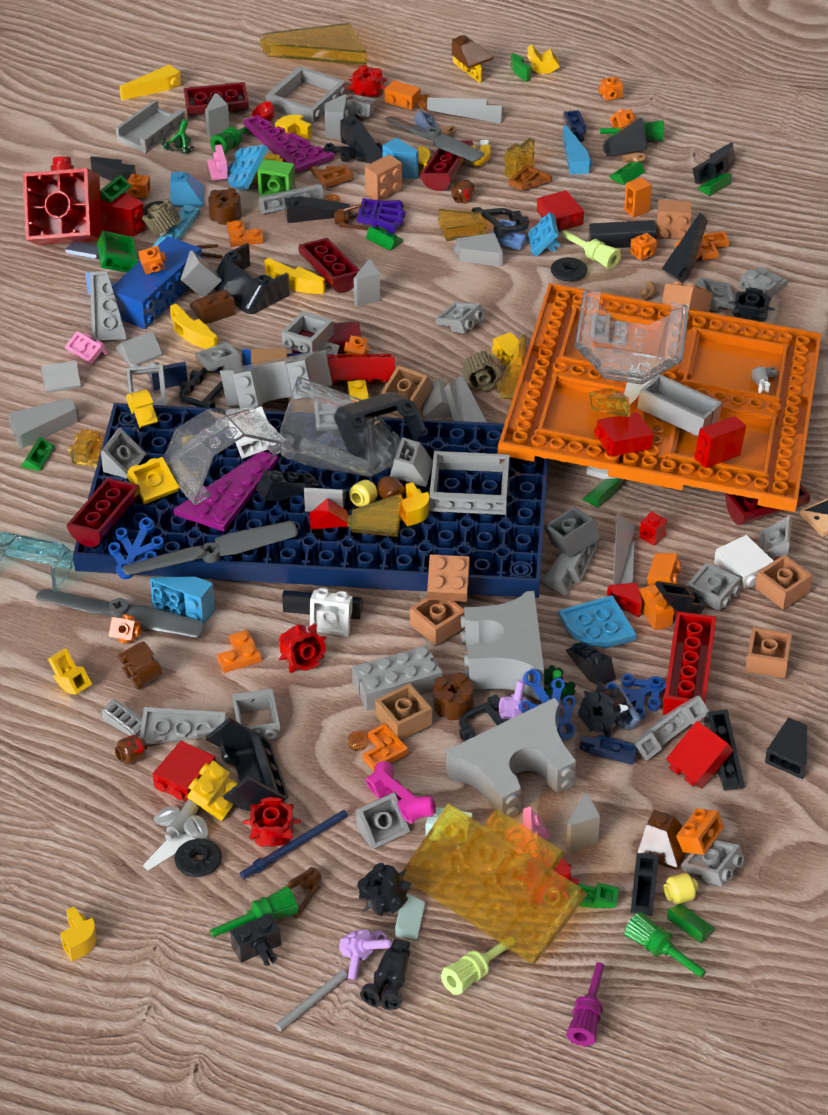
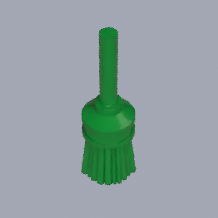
[600,120,664,142]
[209,126,249,154]
[210,886,298,938]
[624,912,706,978]

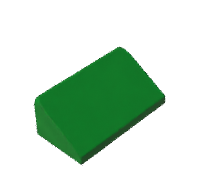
[610,161,645,185]
[698,173,732,196]
[100,175,132,203]
[366,227,403,250]
[21,437,55,471]
[583,478,621,508]
[667,904,715,943]

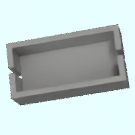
[637,374,722,436]
[352,645,442,711]

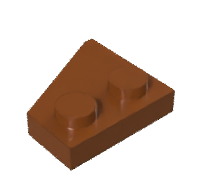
[509,165,553,191]
[311,166,354,188]

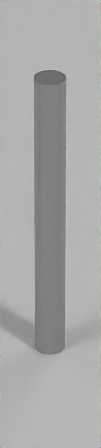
[275,970,347,1032]

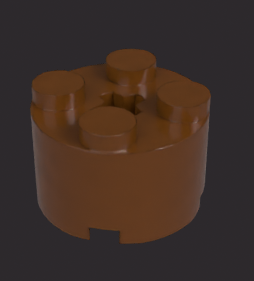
[208,188,242,225]
[118,641,163,690]
[433,672,474,720]

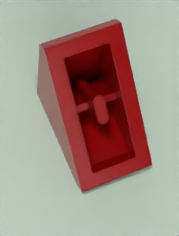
[309,498,349,529]
[607,583,642,618]

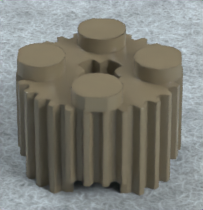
[142,199,181,236]
[462,350,501,393]

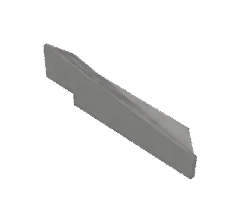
[427,98,503,123]
[444,376,487,423]
[613,513,635,584]
[542,521,598,596]

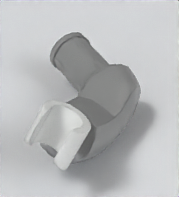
[751,366,777,393]

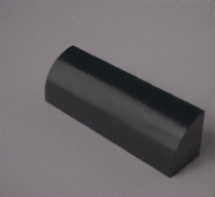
[588,220,657,248]
[282,590,363,620]

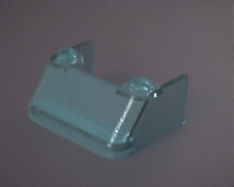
[0,531,74,592]

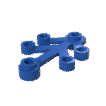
[108,517,164,579]
[518,669,576,740]
[606,674,666,720]

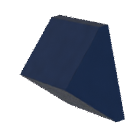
[148,361,188,391]

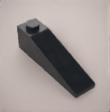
[340,115,383,164]
[284,196,352,223]
[662,213,708,283]
[704,709,745,791]

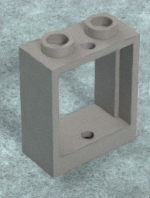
[281,311,334,354]
[127,363,167,406]
[232,688,281,740]

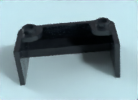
[214,243,290,314]
[334,392,426,461]
[205,718,289,811]

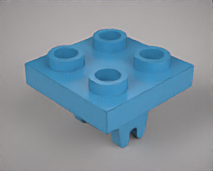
[528,212,561,257]

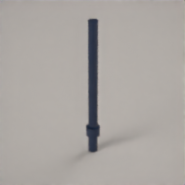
[240,810,348,880]

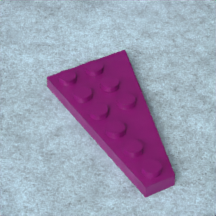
[244,115,335,174]
[173,451,278,532]

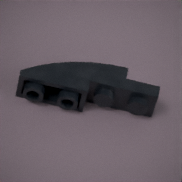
[692,142,736,184]

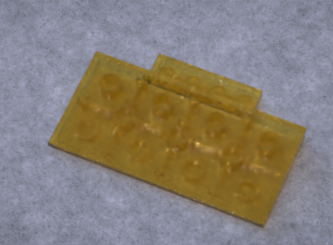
[403,803,587,965]

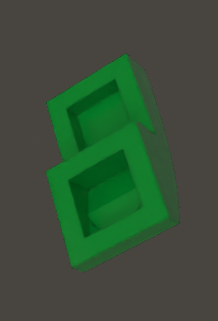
[511,53,531,82]
[570,882,619,908]

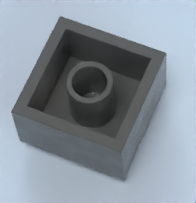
[544,506,601,557]

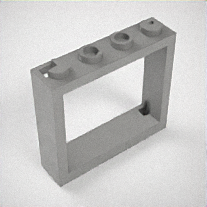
[266,66,347,124]
[429,451,509,515]

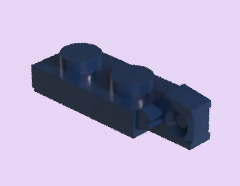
[563,110,586,141]
[579,735,638,765]

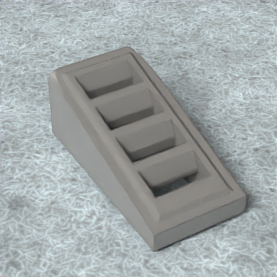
[102,699,142,736]

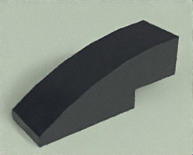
[90,156,136,181]
[655,581,706,614]
[630,853,659,916]

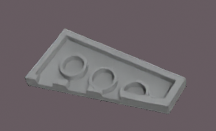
[90,271,127,341]
[140,707,226,746]

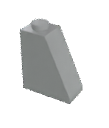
[453,233,503,267]

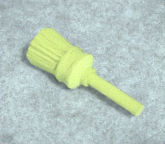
[561,230,621,270]
[441,936,516,995]

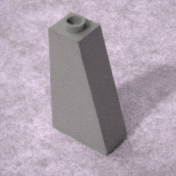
[8,398,79,449]

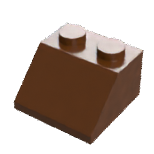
[190,289,235,324]

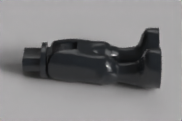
[360,939,410,1010]

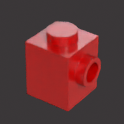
[639,511,667,546]

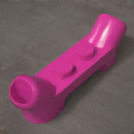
[365,761,436,824]

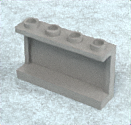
[116,100,185,153]

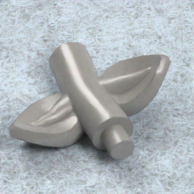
[153,799,208,841]

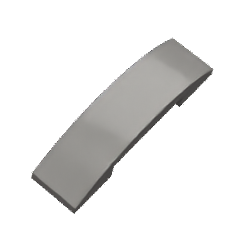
[634,696,709,761]

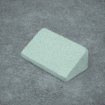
[395,893,425,939]

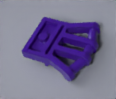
[357,198,406,234]

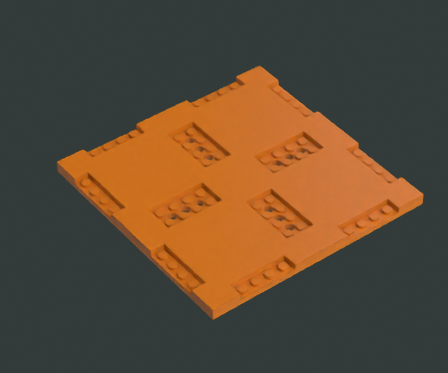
[497,283,822,512]

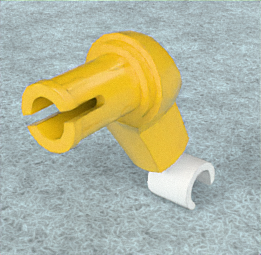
[470,140,491,166]

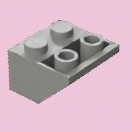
[325,95,350,138]
[390,437,433,487]

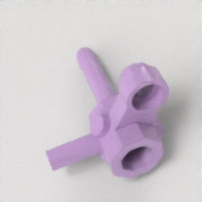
[499,679,564,720]
[339,929,392,980]

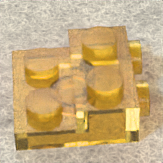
[504,138,535,179]
[68,429,104,467]

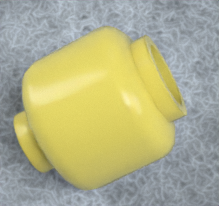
[349,480,378,508]
[664,873,698,904]

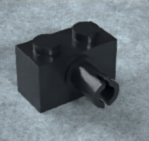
[230,913,281,966]

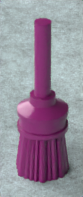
[566,962,605,1047]

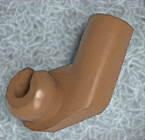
[441,125,456,136]
[622,152,646,163]
[639,281,656,300]

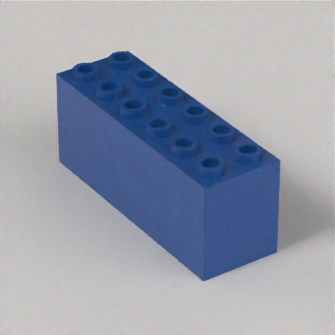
[112,236,203,329]

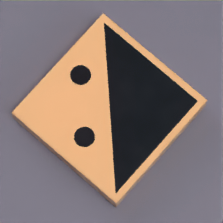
[800,499,828,537]

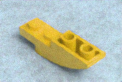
[264,257,326,294]
[170,304,219,349]

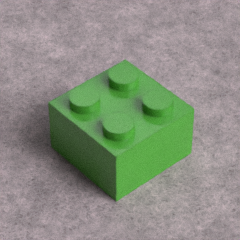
[257,159,295,197]

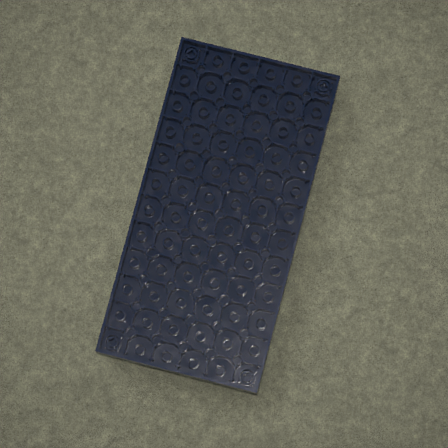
[73,403,549,598]

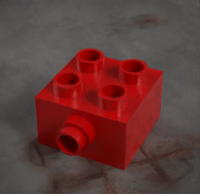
[23,156,102,246]

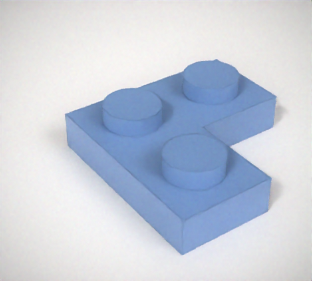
[491,219,526,250]

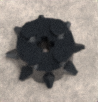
[728,288,775,322]
[578,681,629,737]
[357,862,411,916]

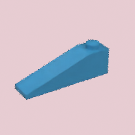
[562,125,592,175]

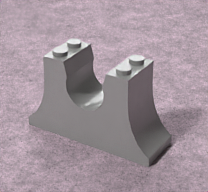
[220,350,333,410]
[461,591,544,700]
[446,698,576,820]

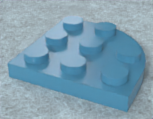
[228,145,268,191]
[558,595,637,648]

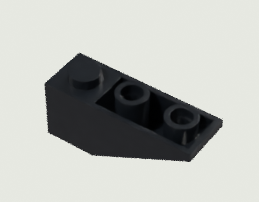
[256,470,319,501]
[566,642,616,685]

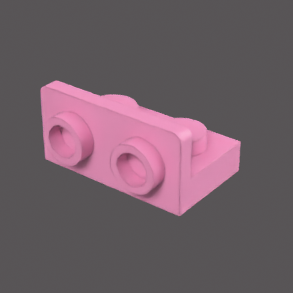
[207,145,228,181]
[65,331,108,365]

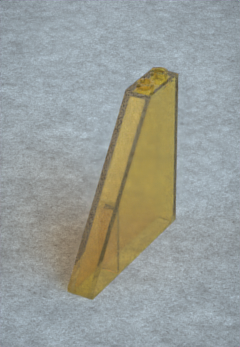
[260,23,367,65]

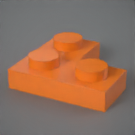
[227,221,263,247]
[699,231,729,260]
[217,630,262,673]
[362,723,408,772]

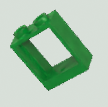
[97,231,138,273]

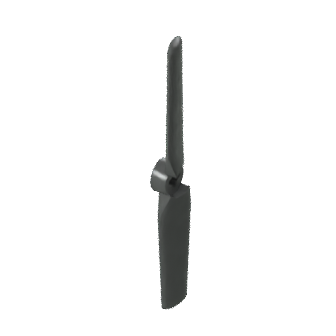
[385,116,484,161]
[122,521,298,575]
[36,589,205,638]

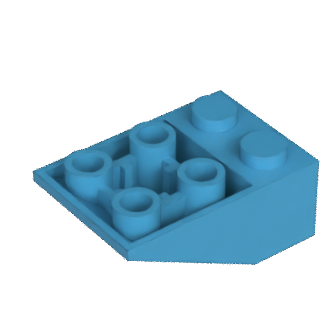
[150,577,215,624]

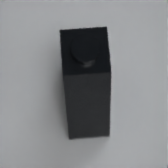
[603,118,647,156]
[765,717,807,779]

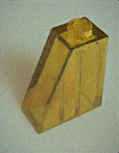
[438,209,487,242]
[347,495,403,537]

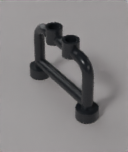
[471,207,529,238]
[179,367,224,408]
[459,694,504,741]

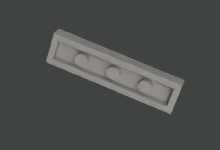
[258,183,324,214]

